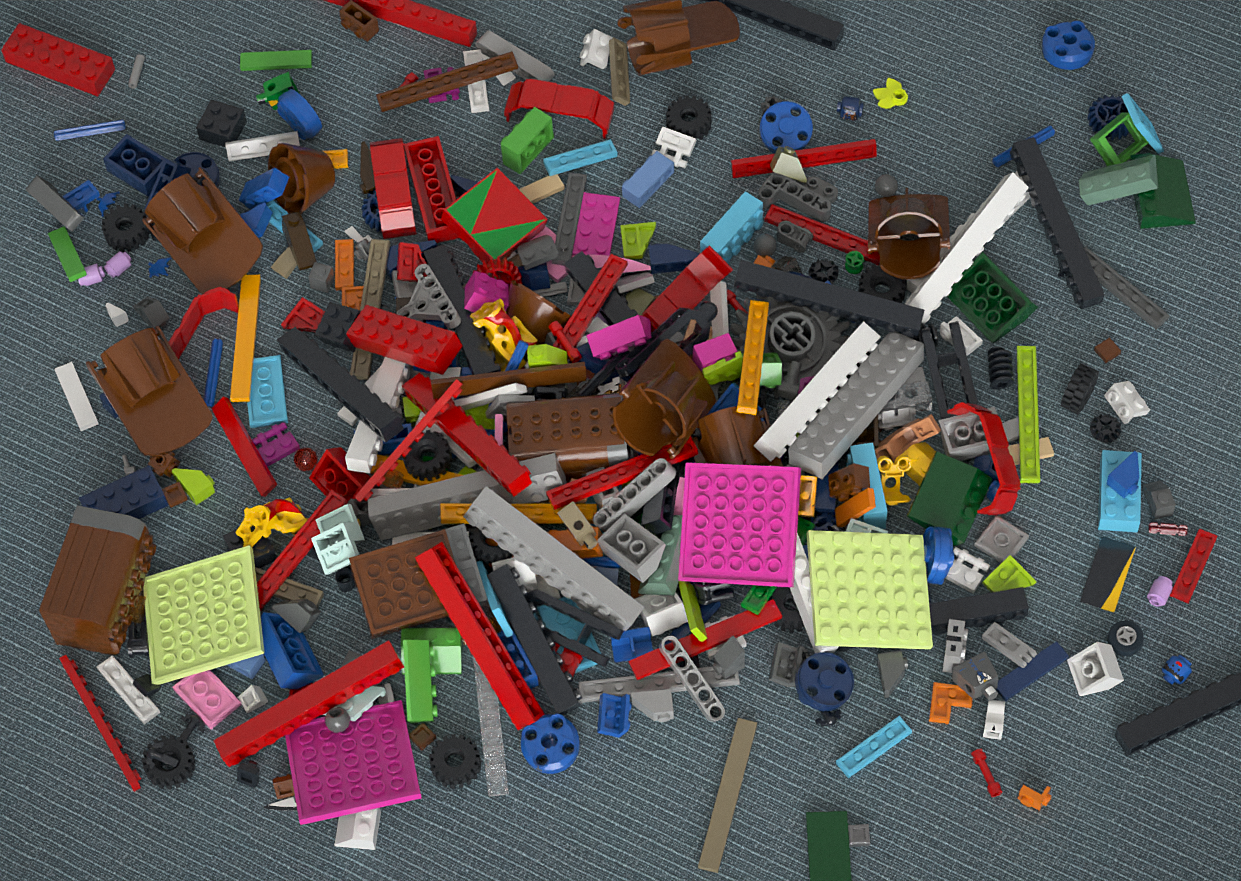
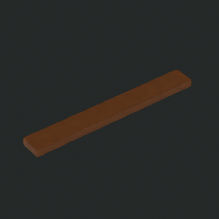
[376,51,519,112]
[431,362,586,399]

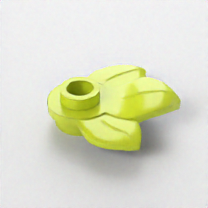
[873,78,908,109]

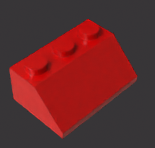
[309,447,377,501]

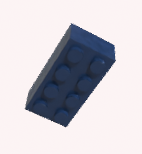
[79,465,168,519]

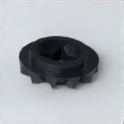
[809,258,839,284]
[1090,414,1121,442]

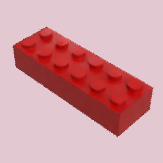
[1,23,115,96]
[403,136,458,243]
[346,305,463,375]

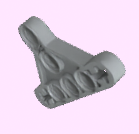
[397,264,461,329]

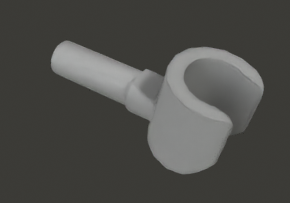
[122,455,136,476]

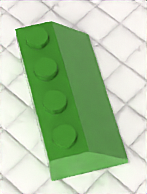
[403,640,438,723]

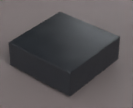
[133,674,161,697]

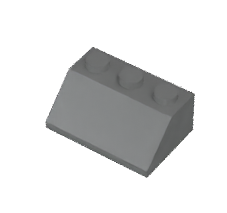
[939,407,997,461]
[597,513,666,583]

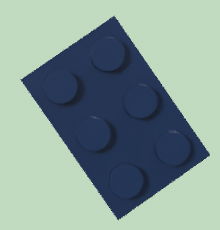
[103,134,165,197]

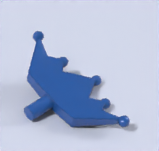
[97,191,120,217]
[148,257,172,278]

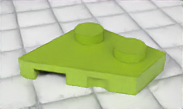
[620,222,656,260]
[702,351,743,385]
[981,555,1036,593]

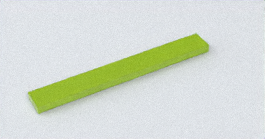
[1016,346,1040,483]

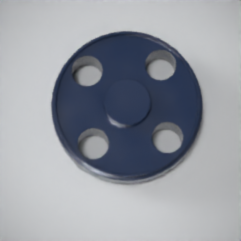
[173,152,220,187]
[795,652,854,711]

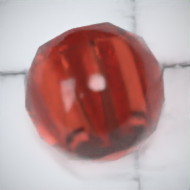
[293,447,318,472]

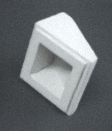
[105,303,129,327]
[238,685,268,713]

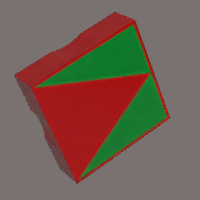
[441,168,548,262]

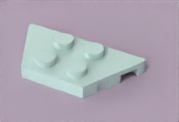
[313,676,386,721]

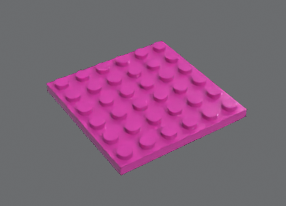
[678,463,801,588]
[285,700,421,825]

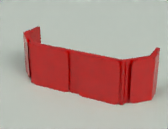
[504,79,614,139]
[370,138,416,239]
[641,245,733,333]
[168,287,239,360]
[947,402,1021,515]

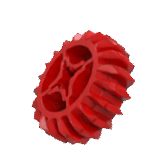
[473,256,522,295]

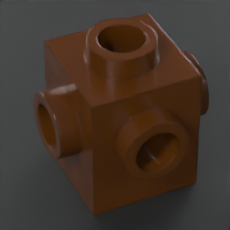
[148,451,180,478]

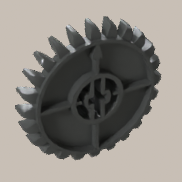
[730,295,850,401]

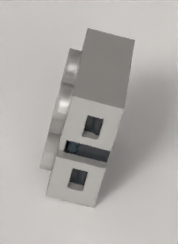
[942,619,968,673]

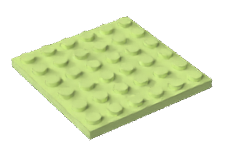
[807,530,933,649]
[143,545,264,685]

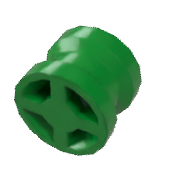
[845,251,864,275]

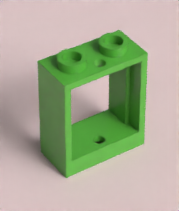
[1090,113,1149,166]

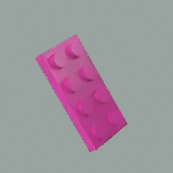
[572,192,620,256]

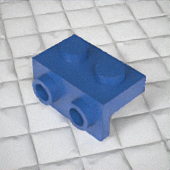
[597,693,632,738]

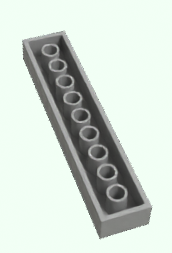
[788,332,924,479]
[368,453,566,540]
[463,486,644,631]

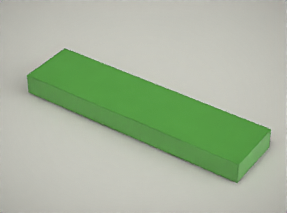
[240,50,312,71]
[48,226,87,282]

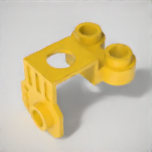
[877,455,912,506]

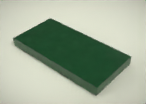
[806,811,852,881]

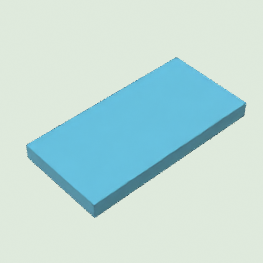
[1122,93,1164,154]
[247,355,288,428]
[476,561,513,638]
[537,597,601,673]

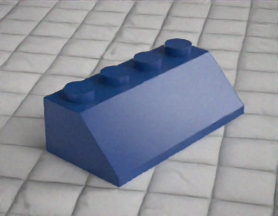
[261,612,324,689]

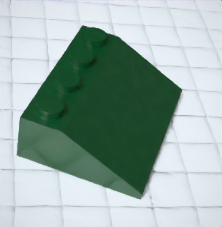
[1129,153,1196,229]
[947,252,1038,344]
[907,452,992,547]

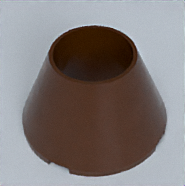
[268,143,335,214]
[504,280,571,345]

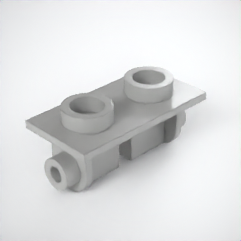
[878,406,916,430]

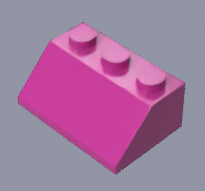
[586,315,651,360]

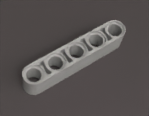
[475,30,555,82]
[593,458,676,532]
[659,636,725,722]

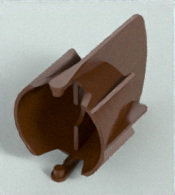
[617,0,740,76]
[142,167,263,294]
[868,188,950,279]
[86,326,213,456]
[613,339,716,459]
[691,406,783,467]

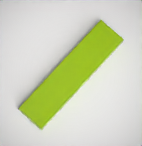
[678,581,707,642]

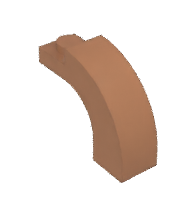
[874,414,941,466]

